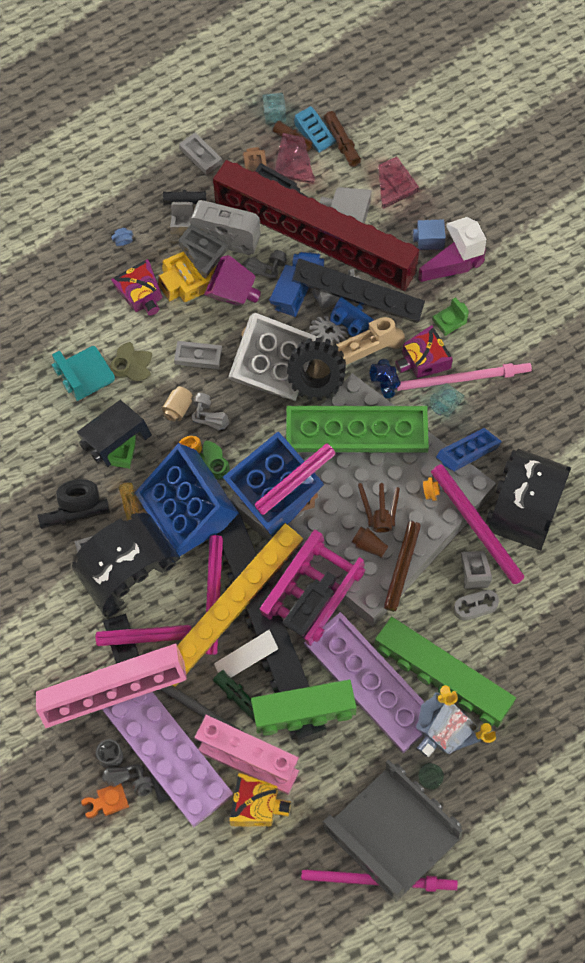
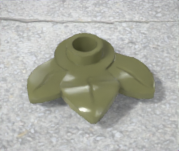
[110,342,152,381]

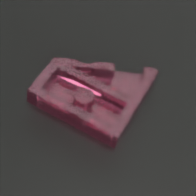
[275,133,315,184]

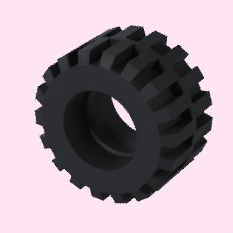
[287,337,346,401]

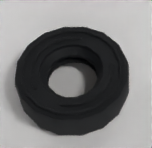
[56,479,99,512]

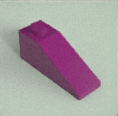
[418,242,486,282]

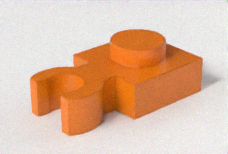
[81,783,129,818]

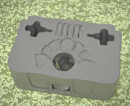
[190,200,261,255]

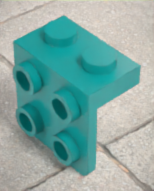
[51,346,115,401]

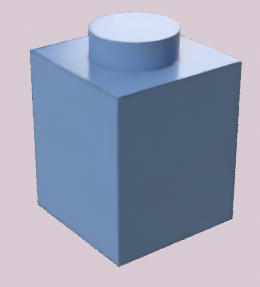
[413,220,445,250]

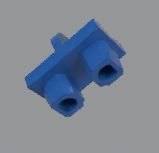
[330,297,374,337]

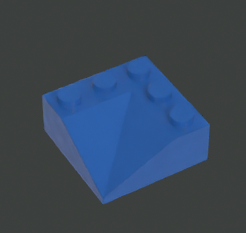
[223,431,324,537]

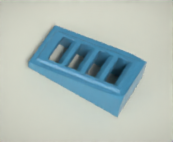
[294,106,336,153]

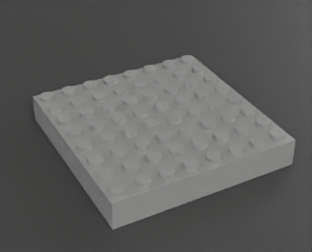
[230,373,496,627]

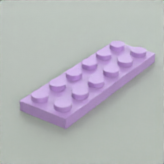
[304,612,424,753]
[102,692,234,828]

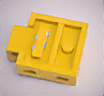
[158,251,216,303]

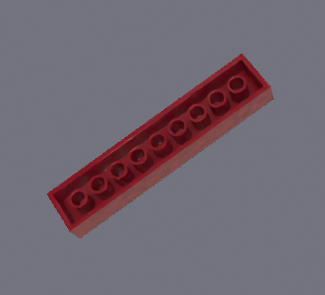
[213,160,419,292]

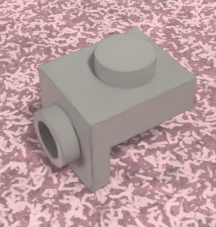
[170,202,193,236]

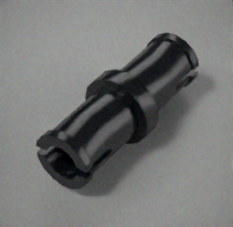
[163,189,206,205]

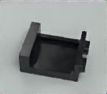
[77,399,152,468]

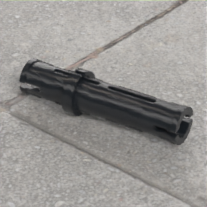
[37,498,110,529]

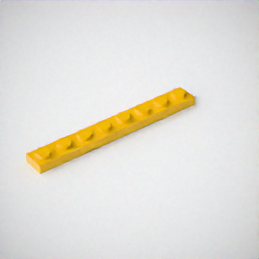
[173,523,304,687]

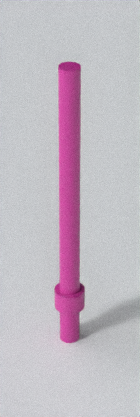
[301,869,458,892]

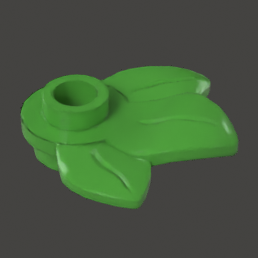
[199,441,230,480]

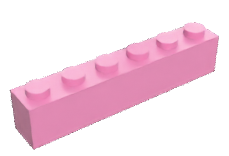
[36,644,187,728]

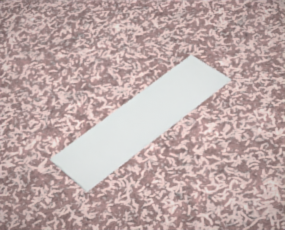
[214,630,278,677]

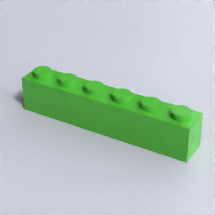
[374,616,516,728]

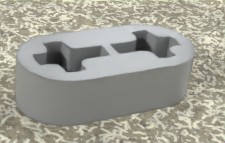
[454,590,499,621]

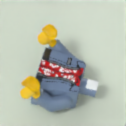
[416,686,496,758]

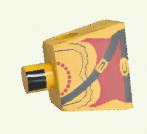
[229,773,291,826]

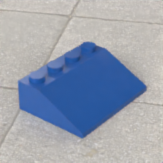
[135,443,239,556]

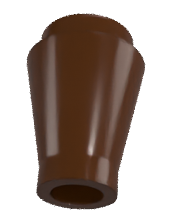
[351,526,389,558]

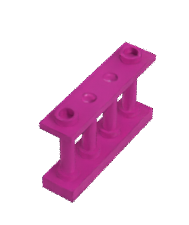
[259,529,366,646]

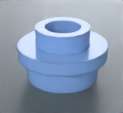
[111,228,133,246]

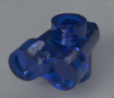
[369,359,401,399]

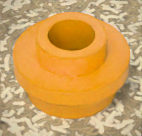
[423,477,440,501]

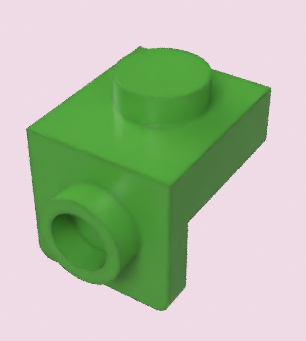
[108,435,136,469]

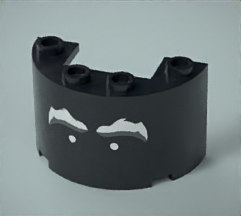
[485,449,572,551]
[72,513,180,617]

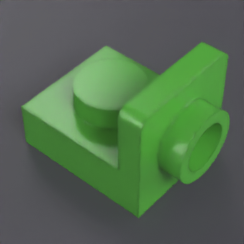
[432,297,469,336]

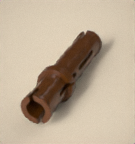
[323,111,361,167]

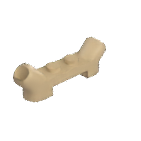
[307,317,405,378]

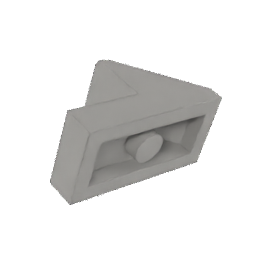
[461,551,492,589]

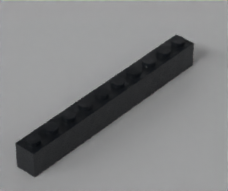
[216,513,327,745]

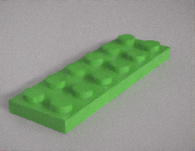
[286,406,429,453]

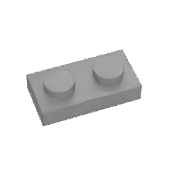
[179,133,223,175]
[174,341,222,369]

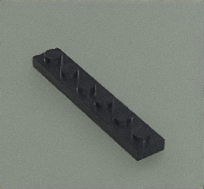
[292,258,425,323]

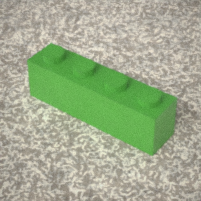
[251,679,357,735]

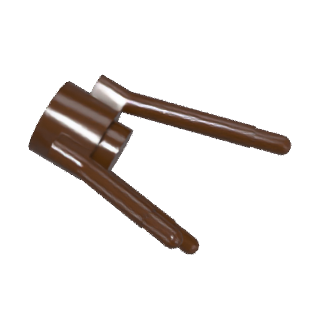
[358,483,400,533]

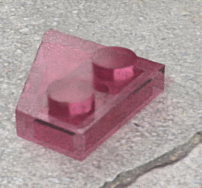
[378,156,419,209]

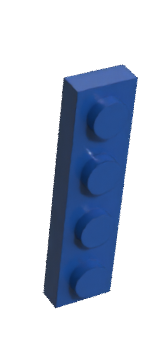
[436,428,502,471]

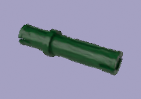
[213,670,255,723]

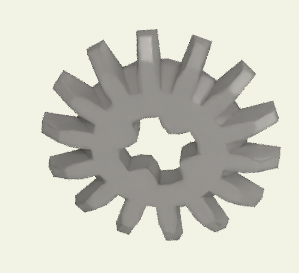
[309,316,349,346]

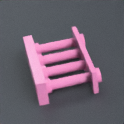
[195,715,299,795]

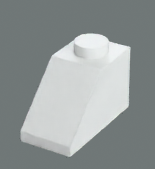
[446,217,487,261]

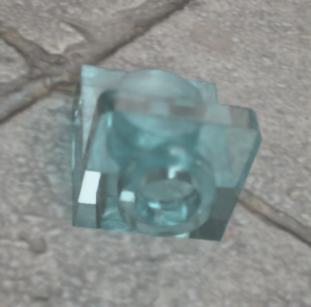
[262,93,286,125]
[430,383,465,418]

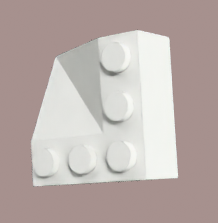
[228,313,317,401]

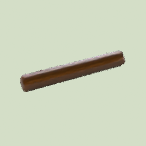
[384,521,421,612]

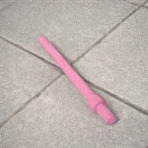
[396,363,532,391]

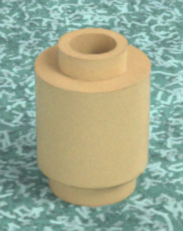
[162,386,193,422]

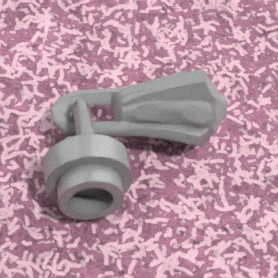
[192,393,229,431]

